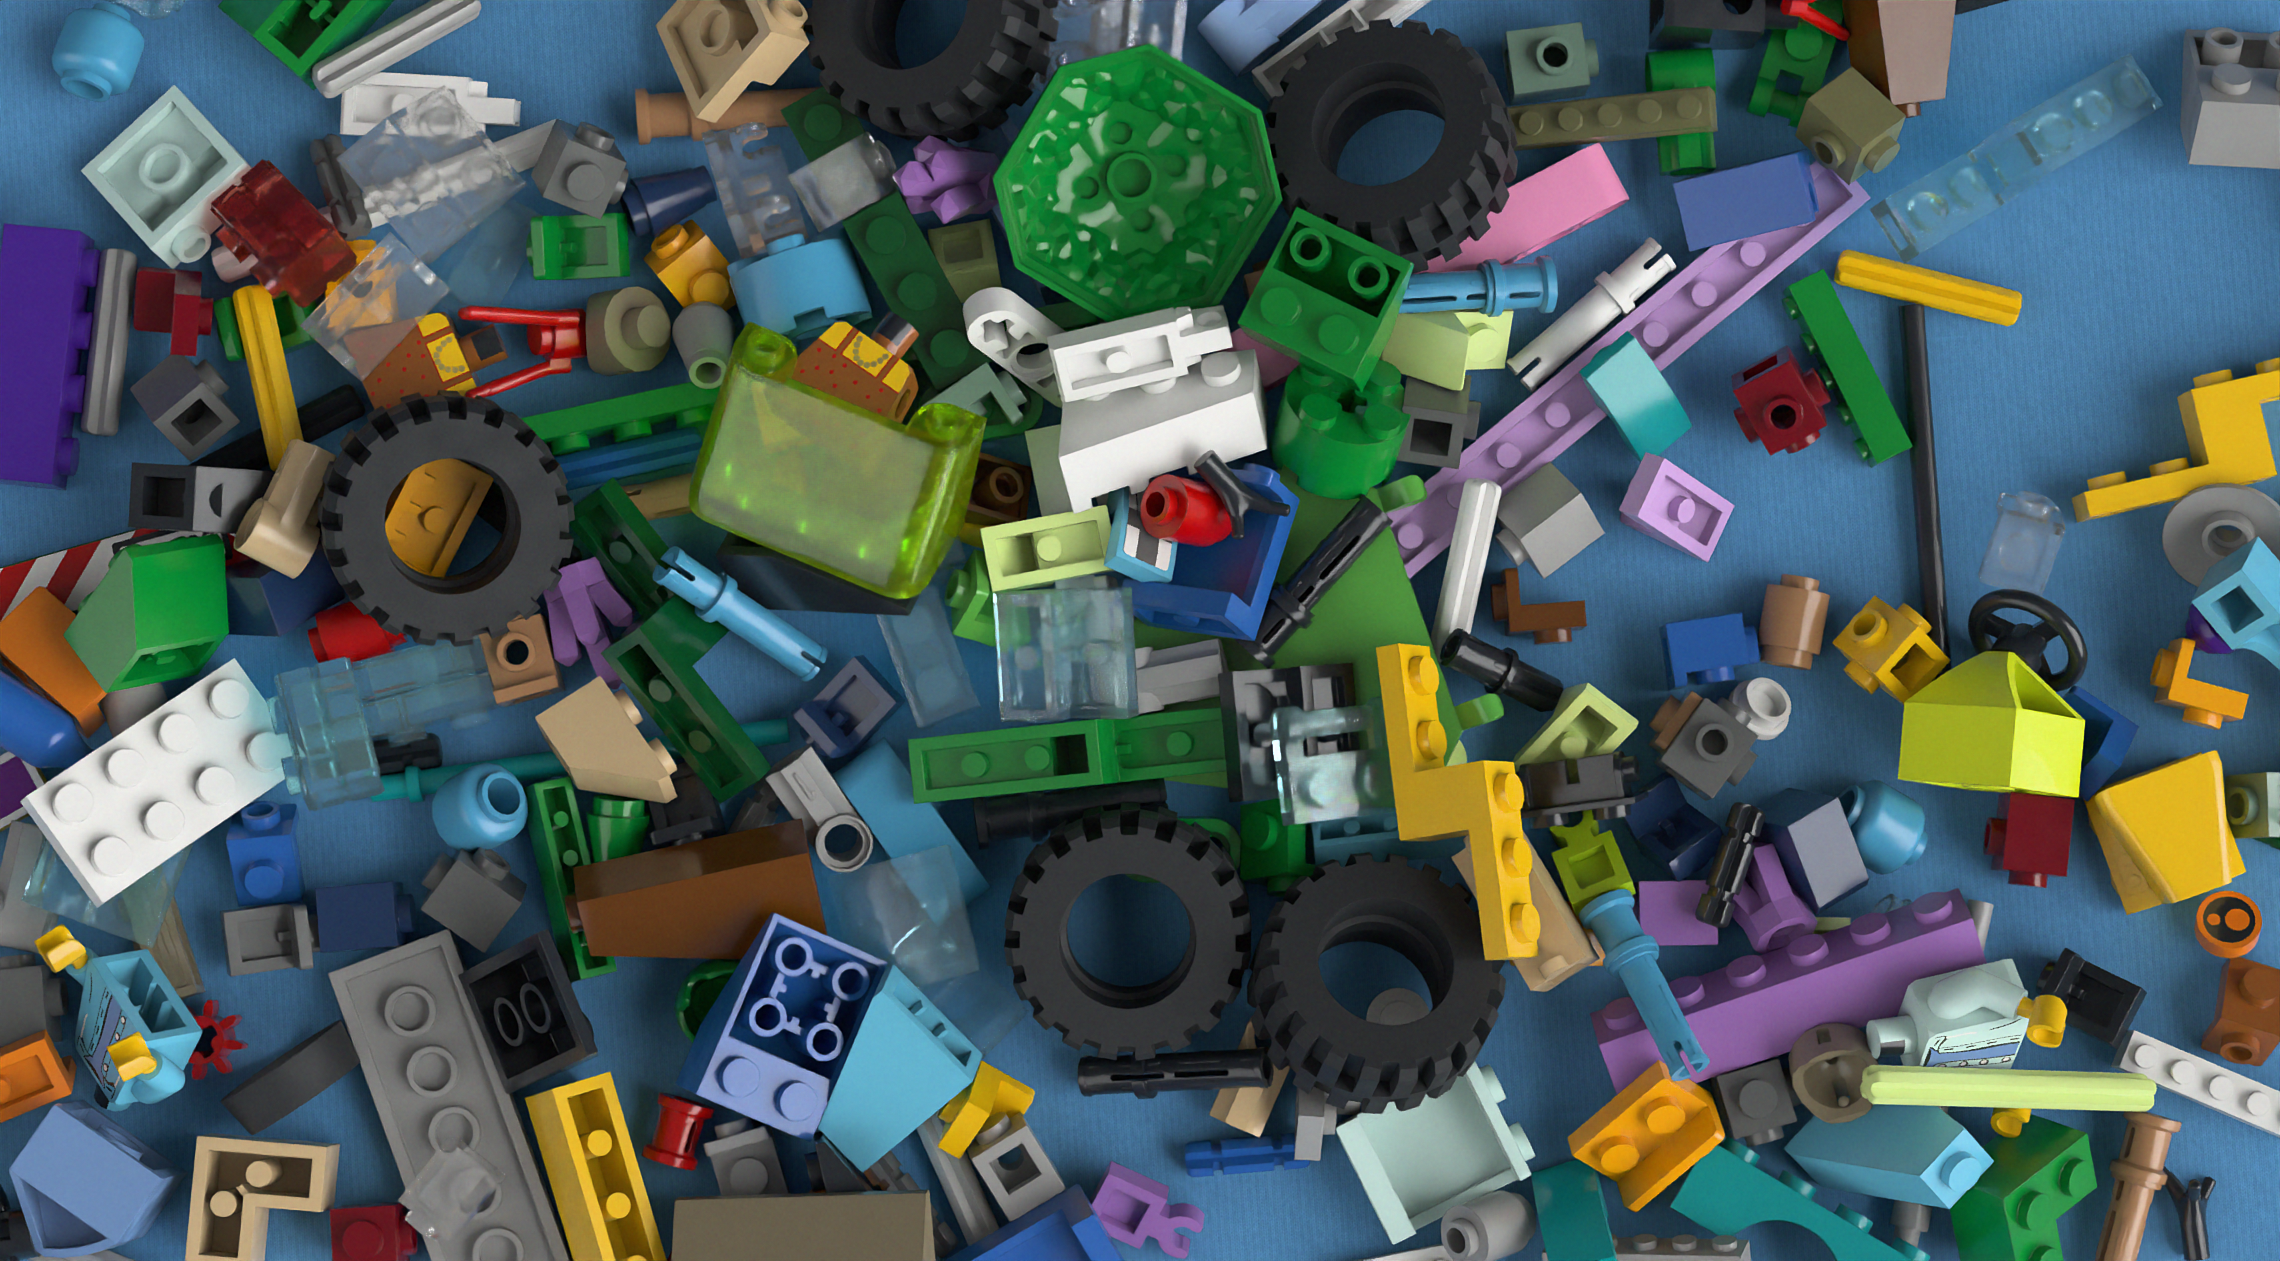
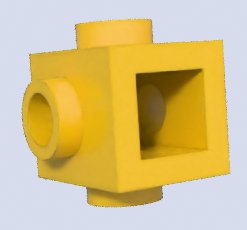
[1832,595,1951,705]

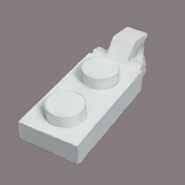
[340,72,521,142]
[1047,305,1233,403]

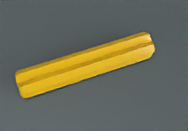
[1834,249,2022,326]
[232,284,303,472]

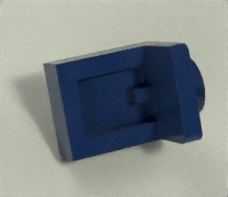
[791,655,906,758]
[1621,772,1724,882]

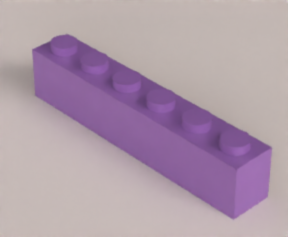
[1590,888,1987,1095]

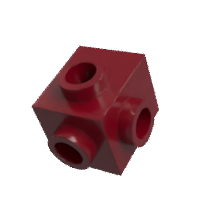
[1731,345,1831,456]

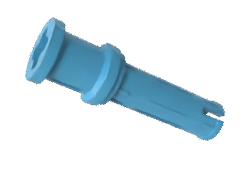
[1398,255,1558,317]
[1579,889,1710,1081]

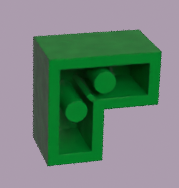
[1950,1114,2097,1261]

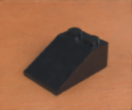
[458,929,598,1094]

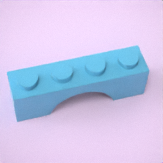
[2191,536,2280,670]

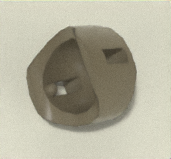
[586,286,671,376]
[1789,1023,1879,1124]

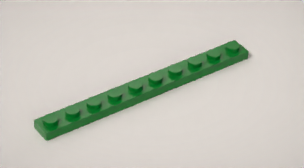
[520,301,1098,456]

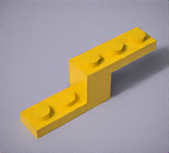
[2071,357,2280,523]
[1376,643,1541,960]

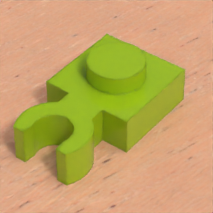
[1549,809,1636,917]

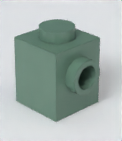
[1501,22,1599,106]

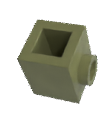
[1795,66,1906,185]

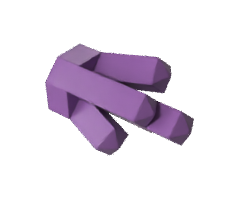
[893,135,1000,224]
[543,557,636,690]
[1731,842,1818,954]

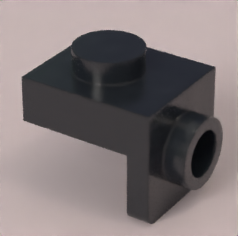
[648,762,727,849]
[2036,948,2147,1050]

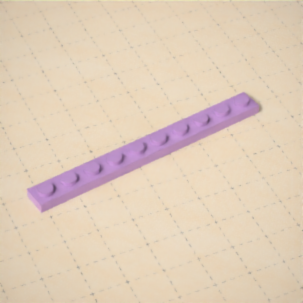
[1387,160,1871,579]

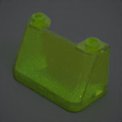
[688,321,987,599]

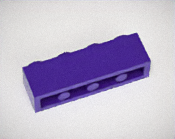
[0,223,100,490]

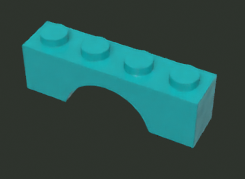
[1670,1136,1931,1261]

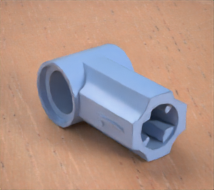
[1197,0,1326,78]

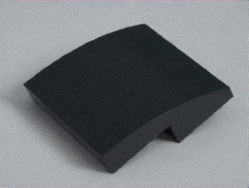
[1218,663,1364,803]

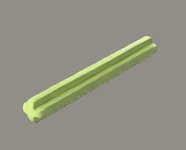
[1860,1065,2157,1112]

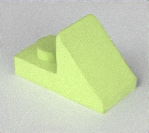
[1379,309,1514,390]
[980,505,1114,593]
[1513,683,1639,783]

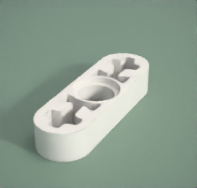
[963,287,1066,408]

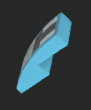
[1104,477,1178,584]

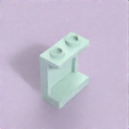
[1335,1061,1535,1245]

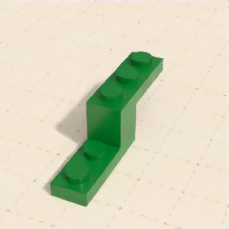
[908,707,1226,804]

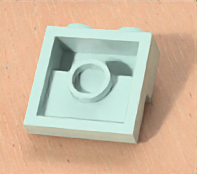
[81,85,266,269]

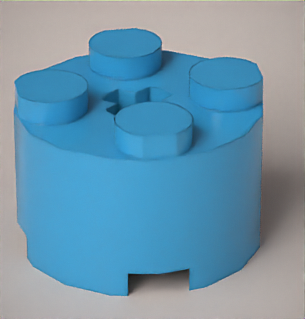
[727,228,873,355]

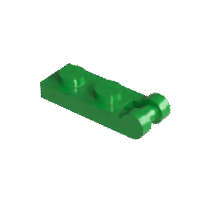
[1746,0,1844,128]

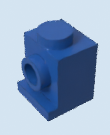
[1659,612,1759,691]

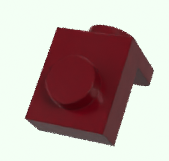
[133,267,213,357]

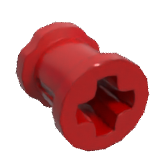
[641,1092,715,1171]

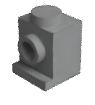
[967,1112,1066,1222]

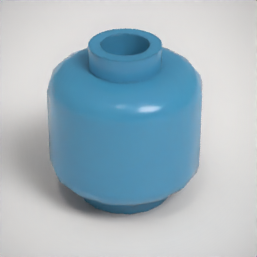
[52,2,145,102]
[432,763,528,853]
[1838,780,1928,875]

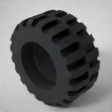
[804,0,1059,143]
[1265,19,1518,274]
[317,390,575,647]
[1004,803,1252,1060]
[1247,852,1506,1114]

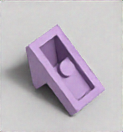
[1619,452,1735,562]

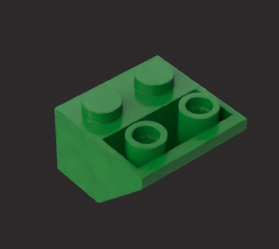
[217,0,394,91]
[1237,207,1414,392]
[63,533,229,693]

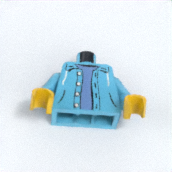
[34,924,202,1111]

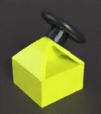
[1898,589,2088,798]

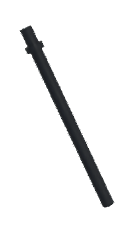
[1899,304,1952,681]

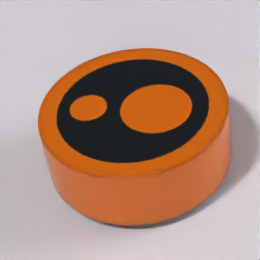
[2194,891,2262,958]

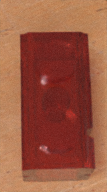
[210,159,358,308]

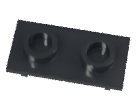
[1515,751,1649,829]

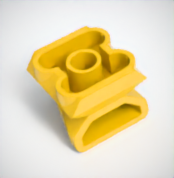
[2083,750,2247,915]

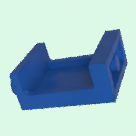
[1117,464,1300,641]
[944,1183,1125,1261]

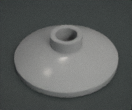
[2162,483,2280,587]

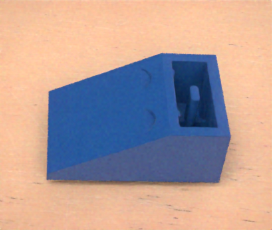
[675,912,888,1142]

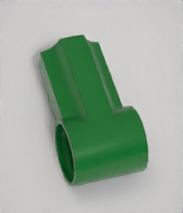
[1645,47,1716,177]

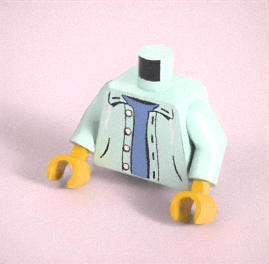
[1866,959,2067,1138]

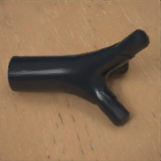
[1194,450,1291,540]
[2163,1166,2216,1261]

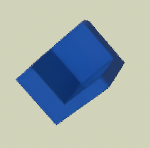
[2062,686,2139,802]

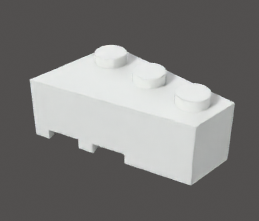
[1058,349,1268,514]

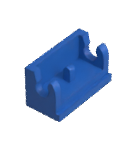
[1673,149,1819,251]

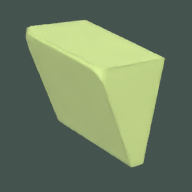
[928,219,1002,303]

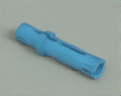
[653,546,828,682]

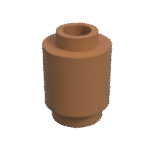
[1757,574,1830,670]

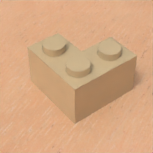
[185,1133,340,1261]

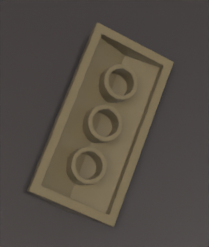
[671,1190,936,1261]

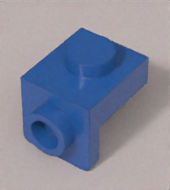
[226,801,305,907]

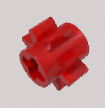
[185,1000,248,1080]

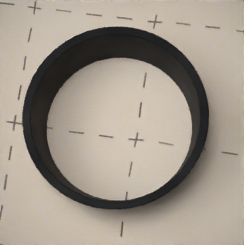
[220,1020,361,1135]

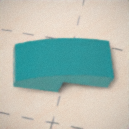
[1579,331,1693,463]
[1531,1159,1618,1261]

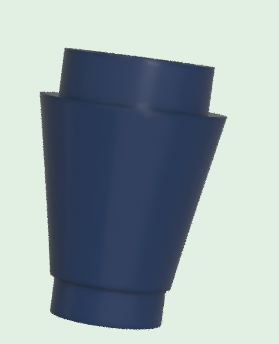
[619,165,717,238]

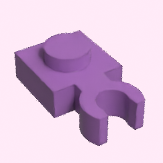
[1089,1161,1205,1259]

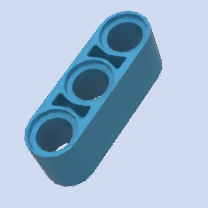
[832,737,992,925]

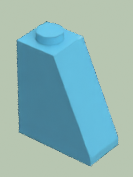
[818,964,983,1173]
[1783,1060,1994,1209]

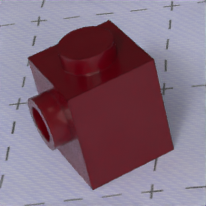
[1983,792,2075,888]
[330,1201,418,1261]

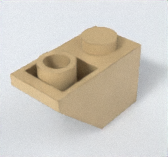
[535,676,677,803]

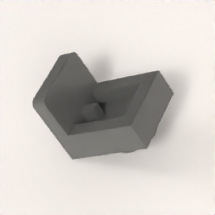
[220,901,320,977]

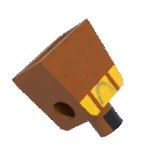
[343,312,509,410]
[764,312,919,478]

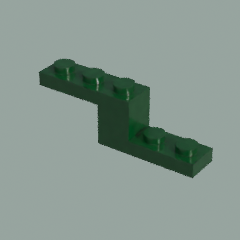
[780,86,993,391]
[569,477,772,804]

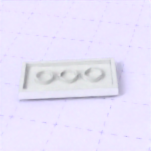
[20,658,309,908]

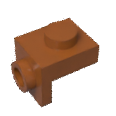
[2201,957,2280,1066]

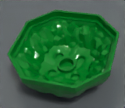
[992,42,1283,322]

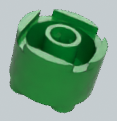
[1269,360,1411,500]

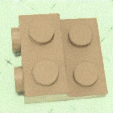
[655,0,809,123]

